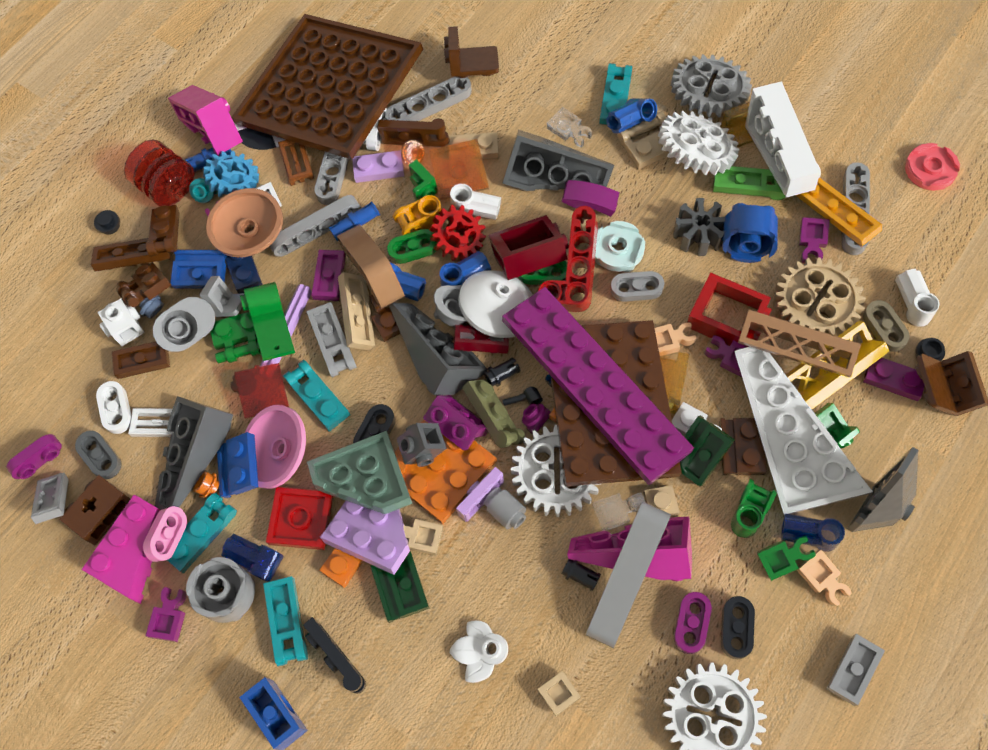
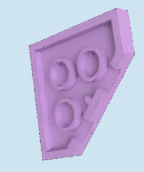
[321,501,410,575]

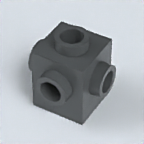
[397,423,447,467]

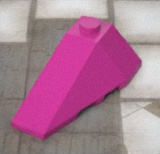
[567,516,692,581]

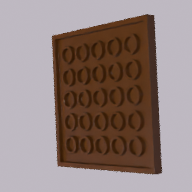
[231,14,424,160]

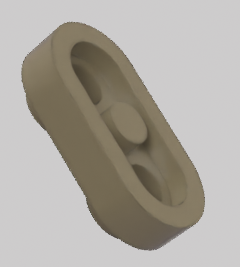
[863,300,910,352]

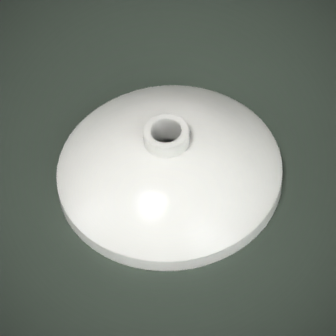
[458,270,533,338]

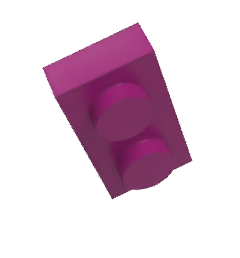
[311,250,346,301]
[863,357,925,402]

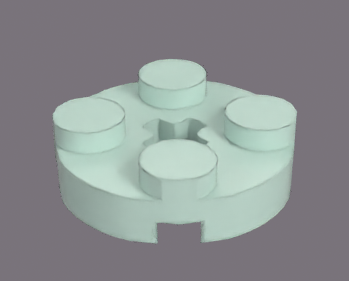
[595,221,645,272]

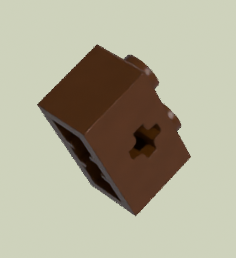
[59,475,130,546]

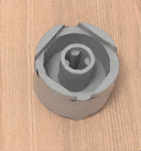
[186,557,255,623]

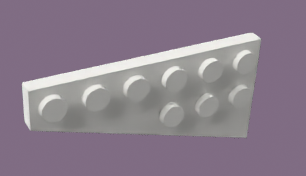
[734,346,873,515]

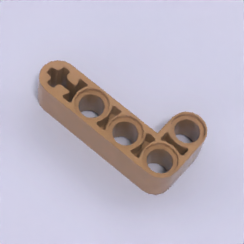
[337,224,405,309]

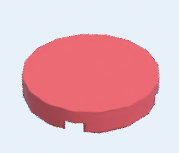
[905,143,960,191]

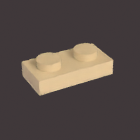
[448,132,499,162]

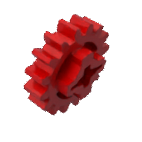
[429,205,486,261]

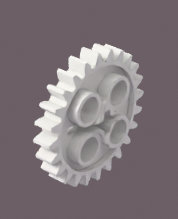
[658,111,739,175]
[511,425,601,517]
[662,663,767,750]

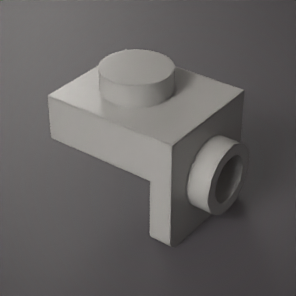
[200,276,244,317]

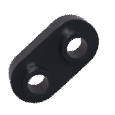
[353,404,395,444]
[721,596,755,660]

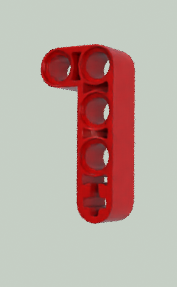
[538,206,598,312]

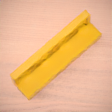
[785,321,890,409]

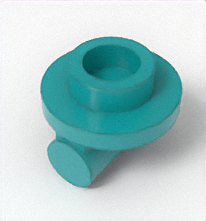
[189,178,218,203]

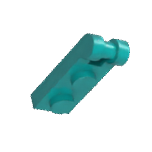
[599,63,633,125]
[283,359,351,432]
[167,493,237,574]
[263,576,308,667]

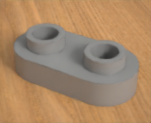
[611,271,664,302]

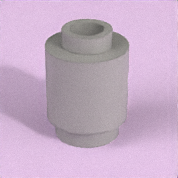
[484,487,526,530]

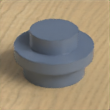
[139,295,164,319]

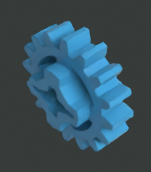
[203,151,259,197]

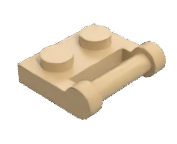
[617,111,669,170]

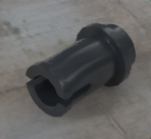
[484,357,521,387]
[561,559,601,591]

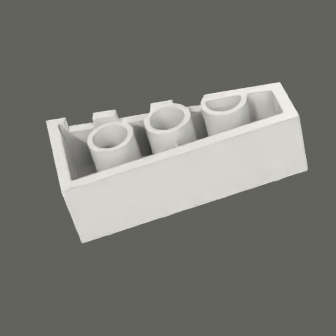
[745,81,821,197]

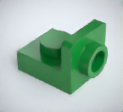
[409,159,438,201]

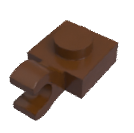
[369,295,401,342]

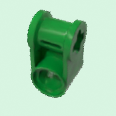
[731,479,777,538]

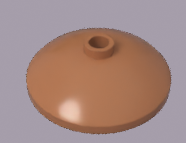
[206,188,283,257]

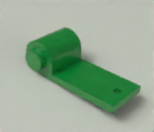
[240,282,295,361]

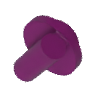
[522,403,551,434]

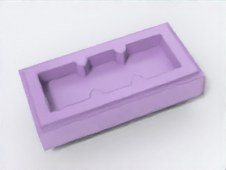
[456,467,504,522]

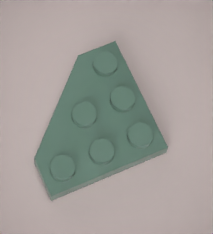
[307,431,413,514]

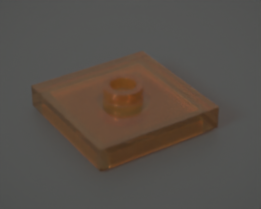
[429,139,489,200]

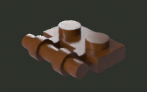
[116,262,171,307]

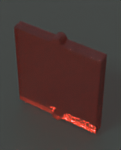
[234,363,289,419]

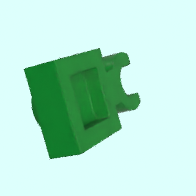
[757,535,816,581]

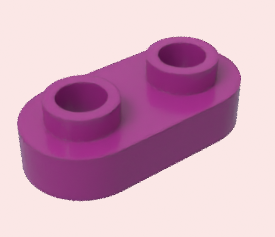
[6,434,62,479]
[674,592,712,654]

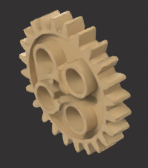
[774,257,866,336]

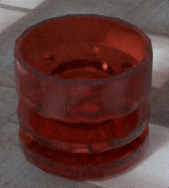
[124,139,194,206]

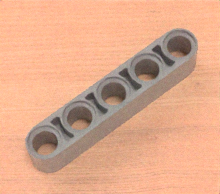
[586,502,671,649]

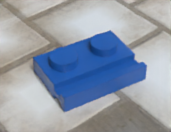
[171,250,227,289]
[217,432,258,498]

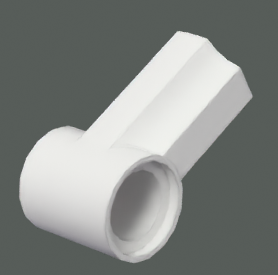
[450,184,501,220]
[895,269,940,327]

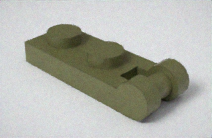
[462,379,525,448]

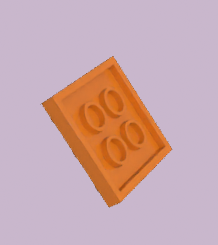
[395,419,497,525]

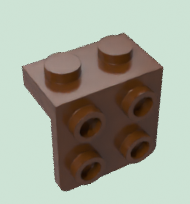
[444,26,499,78]
[916,351,988,416]

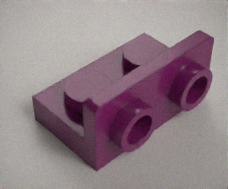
[423,395,488,450]

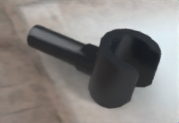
[502,386,543,406]

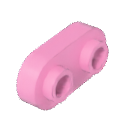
[143,506,187,562]

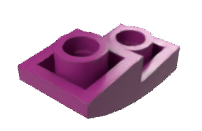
[561,180,620,217]

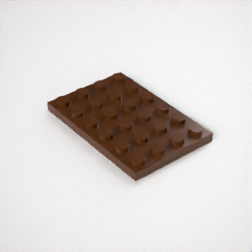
[550,320,682,487]

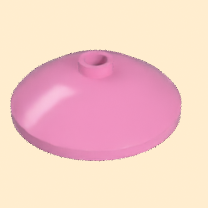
[245,405,306,489]

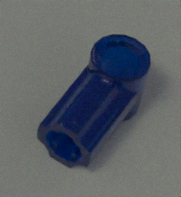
[781,514,845,552]
[221,534,284,582]

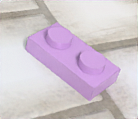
[353,150,404,183]

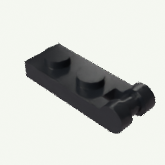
[303,617,366,694]

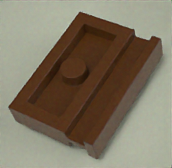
[719,418,766,475]

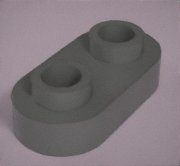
[75,431,122,479]

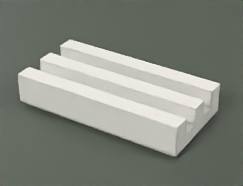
[128,408,174,437]

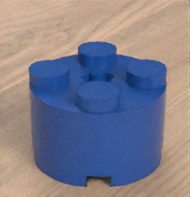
[723,203,778,263]

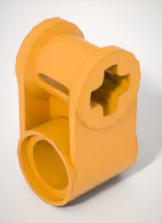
[393,195,442,235]

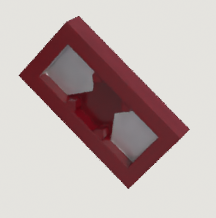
[454,325,509,354]

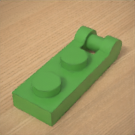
[713,166,785,200]

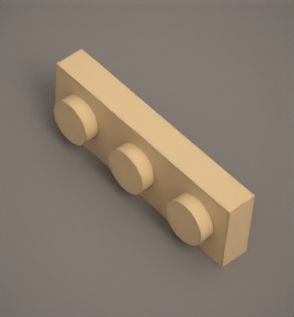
[338,272,375,351]

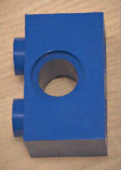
[239,677,308,750]

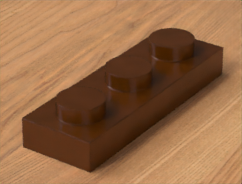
[91,238,171,272]

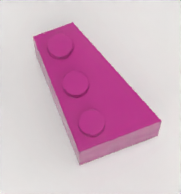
[168,85,243,156]
[81,495,167,604]

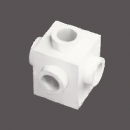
[97,298,145,346]

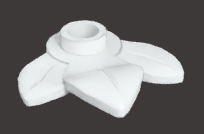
[450,620,508,683]

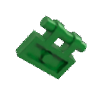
[210,311,261,364]

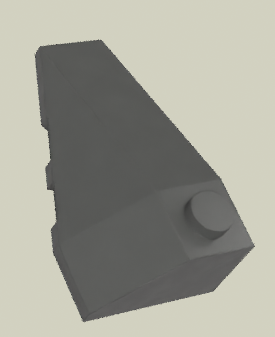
[503,130,614,191]
[390,303,487,396]
[155,396,233,510]
[847,447,919,532]

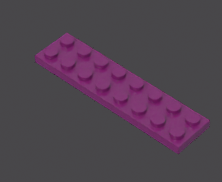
[502,287,694,485]

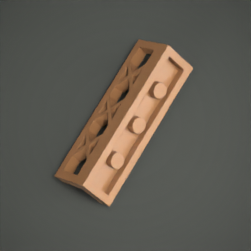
[738,310,861,378]

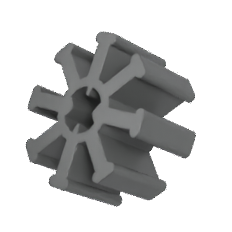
[673,198,725,256]

